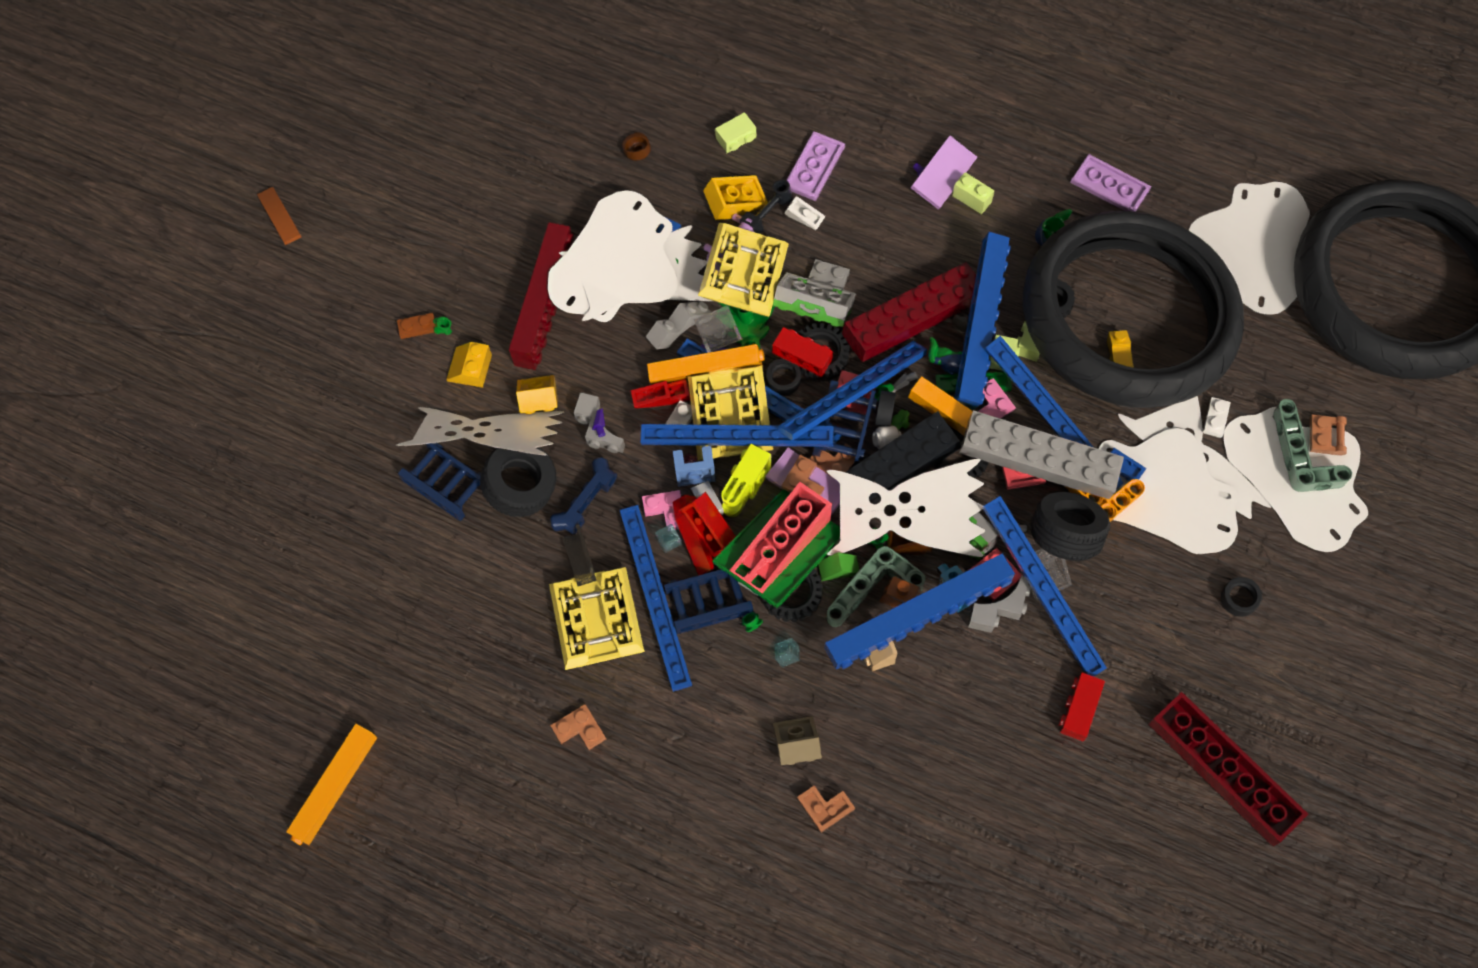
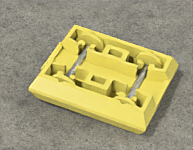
[698,223,789,317]
[688,365,773,461]
[549,567,644,670]

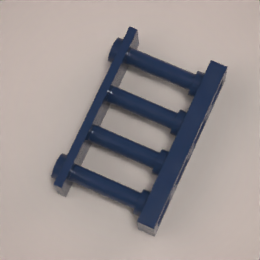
[813,380,877,465]
[398,443,482,522]
[664,570,753,634]

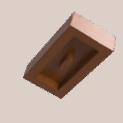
[397,313,435,339]

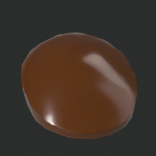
[622,132,651,160]

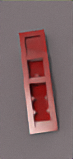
[631,379,705,408]

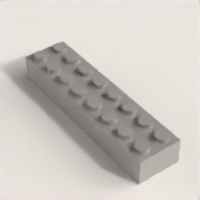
[959,410,1124,499]

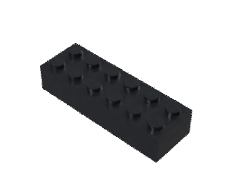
[845,411,961,505]

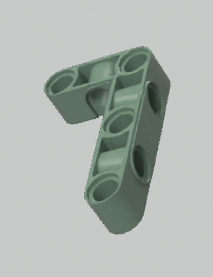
[1273,399,1352,492]
[826,547,925,627]

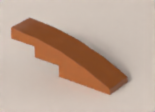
[257,187,301,245]

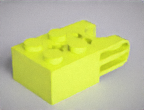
[721,444,771,517]

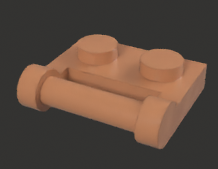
[1310,414,1347,455]

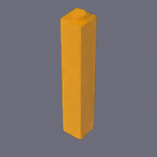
[647,344,765,384]
[908,376,973,436]
[286,724,377,846]

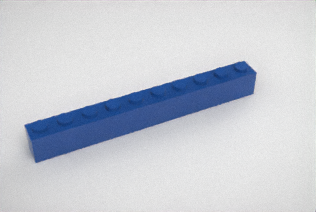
[954,232,1011,410]
[824,553,1015,670]

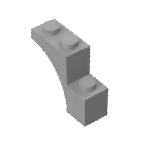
[646,301,712,350]
[574,392,625,453]
[968,576,1031,633]

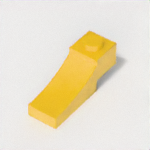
[1107,330,1134,368]

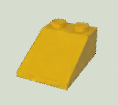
[703,176,768,220]

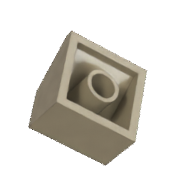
[773,716,822,765]

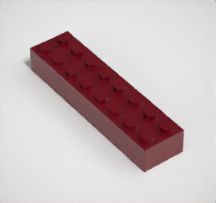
[509,222,574,370]
[842,262,976,362]
[1148,692,1308,847]

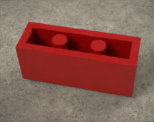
[772,327,833,377]
[681,492,736,557]
[1059,673,1105,741]

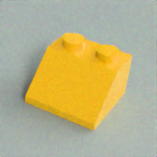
[446,342,492,388]
[516,375,558,414]

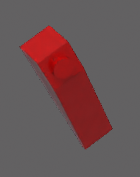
[672,495,714,576]

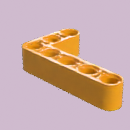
[1065,479,1145,522]

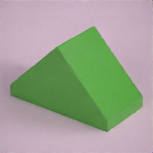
[818,552,859,581]

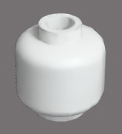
[872,425,902,450]

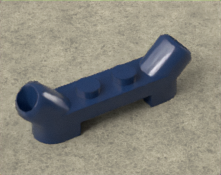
[550,458,617,535]

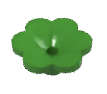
[891,410,910,430]

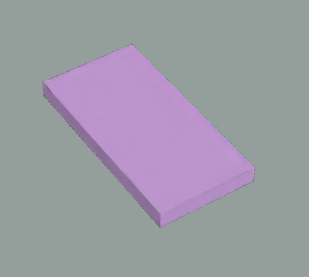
[787,131,845,201]
[911,136,977,210]
[1070,154,1151,212]
[766,448,840,515]

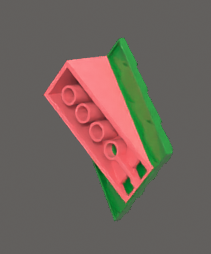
[713,482,840,608]

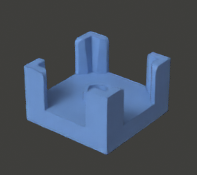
[673,446,715,487]

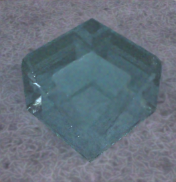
[655,524,682,553]
[775,638,800,667]

